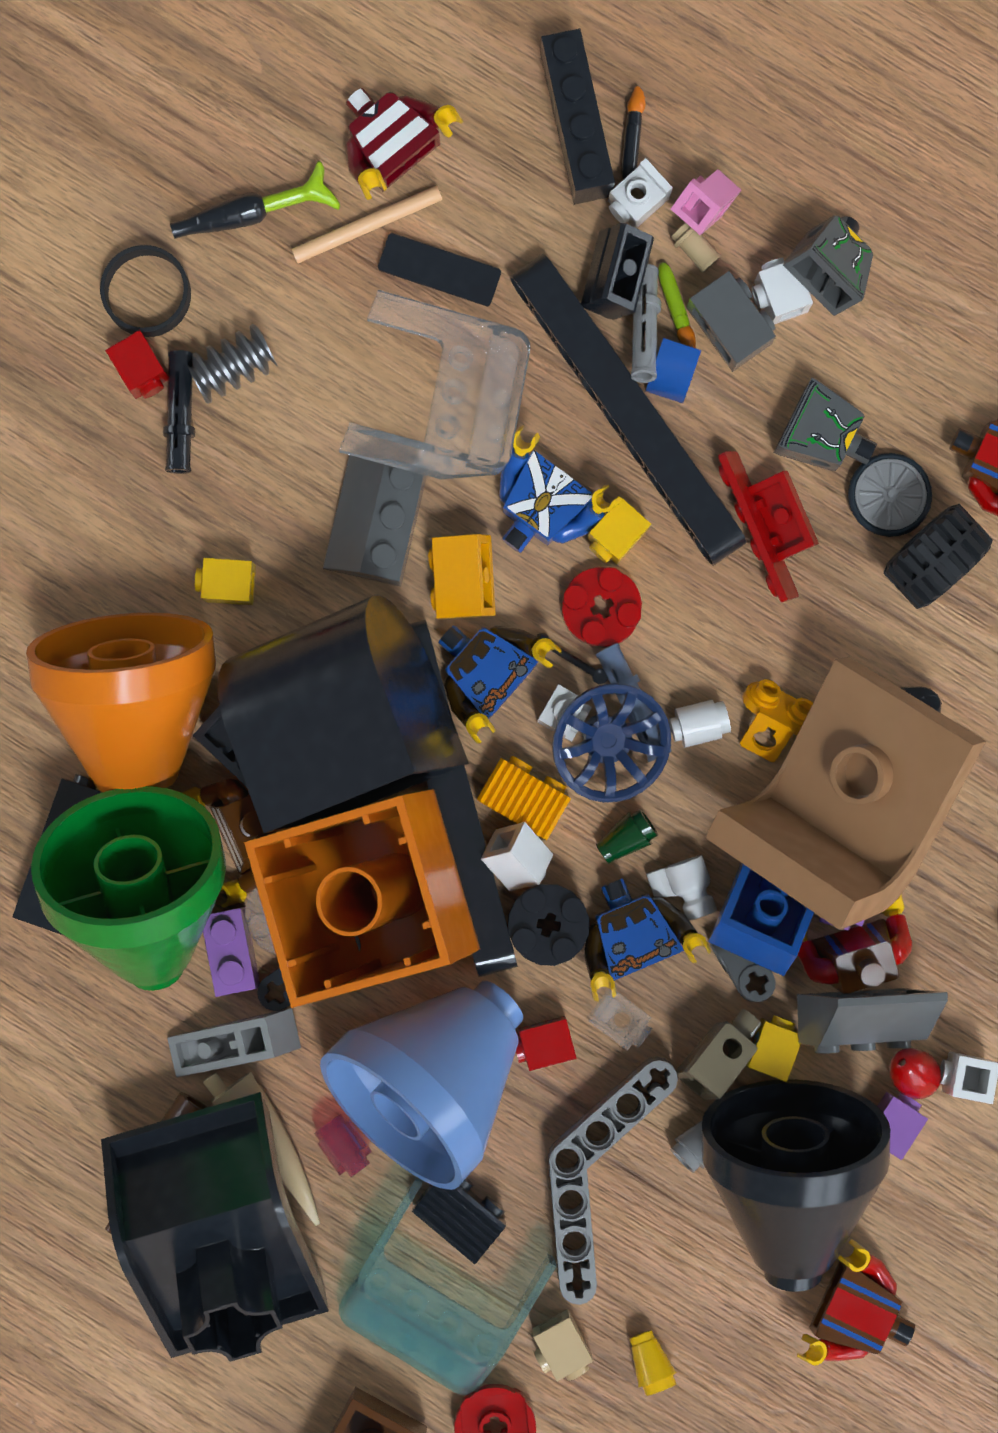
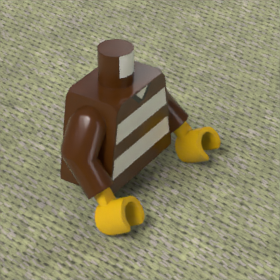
[182,779,276,908]

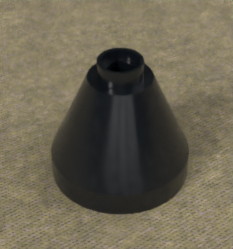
[702,1079,891,1292]

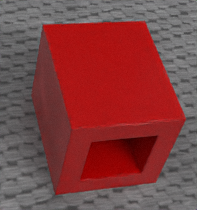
[105,330,168,399]
[516,1016,577,1071]

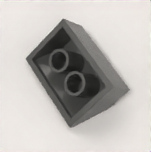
[323,452,428,587]
[797,988,948,1054]

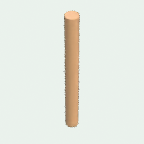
[291,185,442,264]

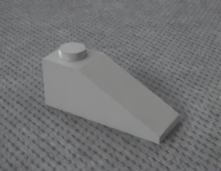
[167,1008,301,1077]

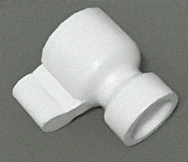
[646,855,717,921]

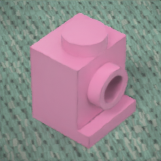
[671,169,741,235]

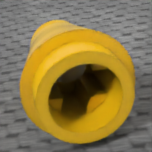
[629,1330,677,1396]

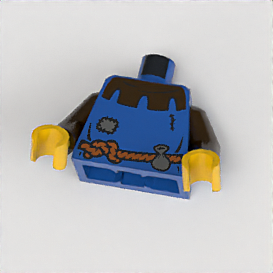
[438,625,562,744]
[584,878,711,1001]

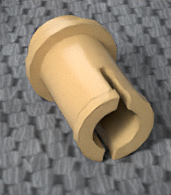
[671,223,721,273]

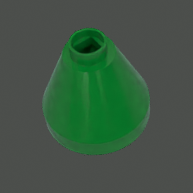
[31,786,226,991]

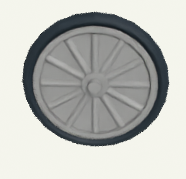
[848,453,932,537]

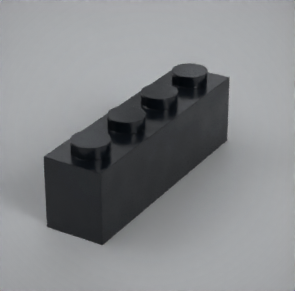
[540,28,615,205]

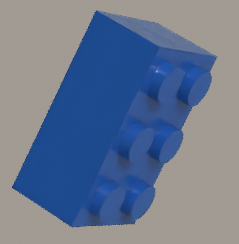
[708,863,814,976]

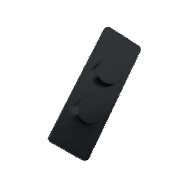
[378,233,501,307]

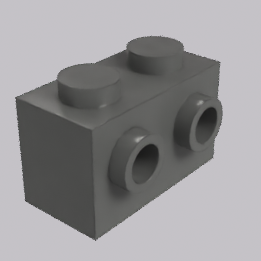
[686,271,776,372]

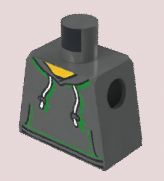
[783,215,873,316]
[773,378,877,471]

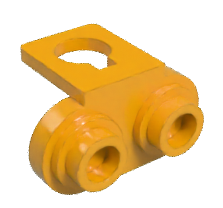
[740,679,813,762]

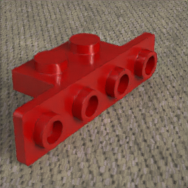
[718,451,819,603]

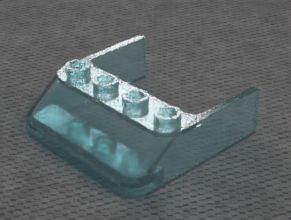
[339,1176,556,1395]

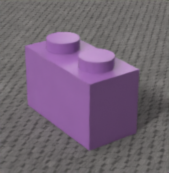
[203,907,260,997]

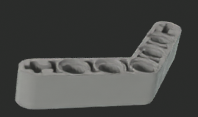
[548,1056,678,1305]

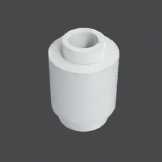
[669,700,731,748]

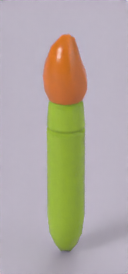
[658,262,696,348]

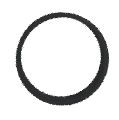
[100,245,191,337]

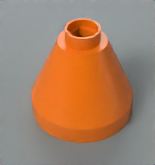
[26,613,216,792]

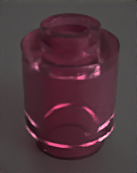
[314,1114,372,1178]

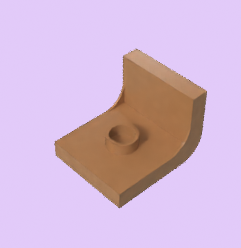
[705,657,986,930]

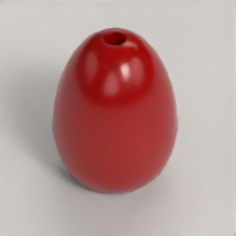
[889,1048,942,1099]

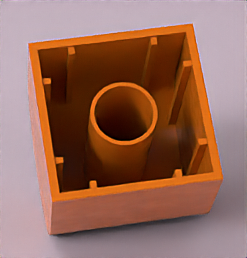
[244,789,480,1008]

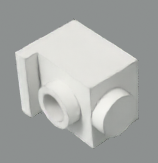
[608,158,673,228]
[537,684,592,742]

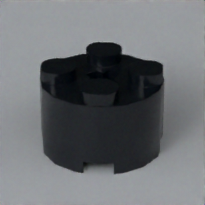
[508,884,589,966]

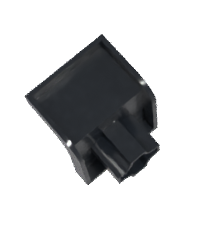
[101,1092,329,1362]

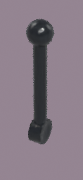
[536,633,608,685]

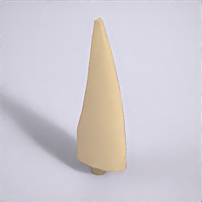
[203,1072,320,1226]

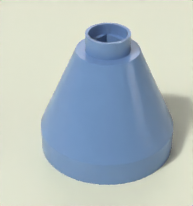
[320,981,523,1190]

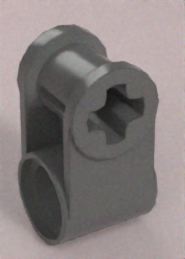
[709,943,776,1002]

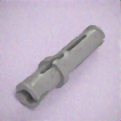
[631,264,661,383]

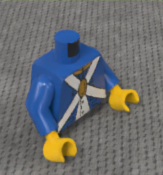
[499,425,621,553]

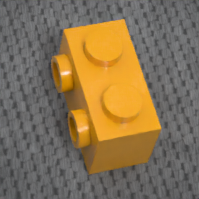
[428,534,496,619]

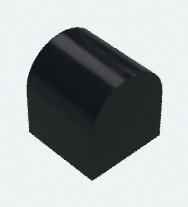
[218,595,469,834]

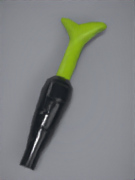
[170,161,340,239]

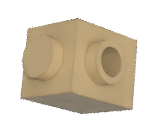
[533,1309,593,1381]

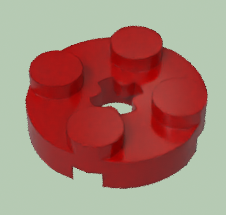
[562,567,642,648]
[454,1384,536,1433]

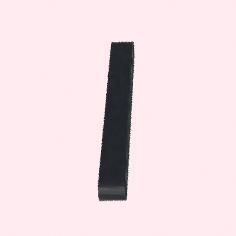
[509,254,747,566]
[410,620,518,977]

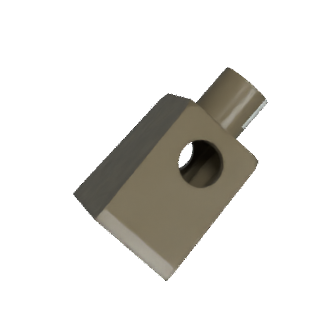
[676,1009,762,1100]

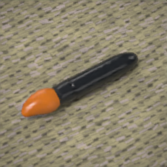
[621,86,646,180]

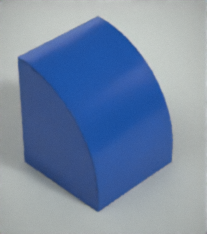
[645,338,701,404]

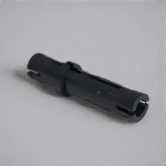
[163,350,195,474]

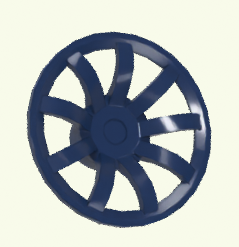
[552,683,671,803]

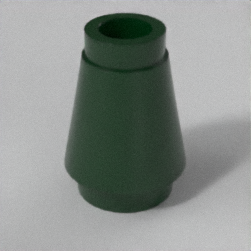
[596,809,658,864]

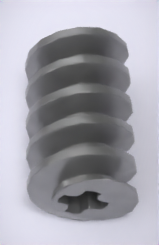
[187,324,277,404]

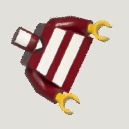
[345,88,463,200]

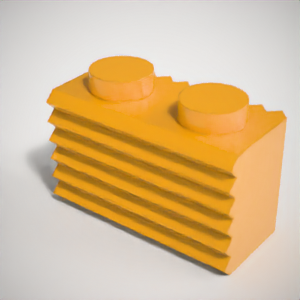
[477,756,571,841]

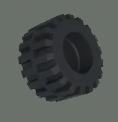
[883,504,993,609]

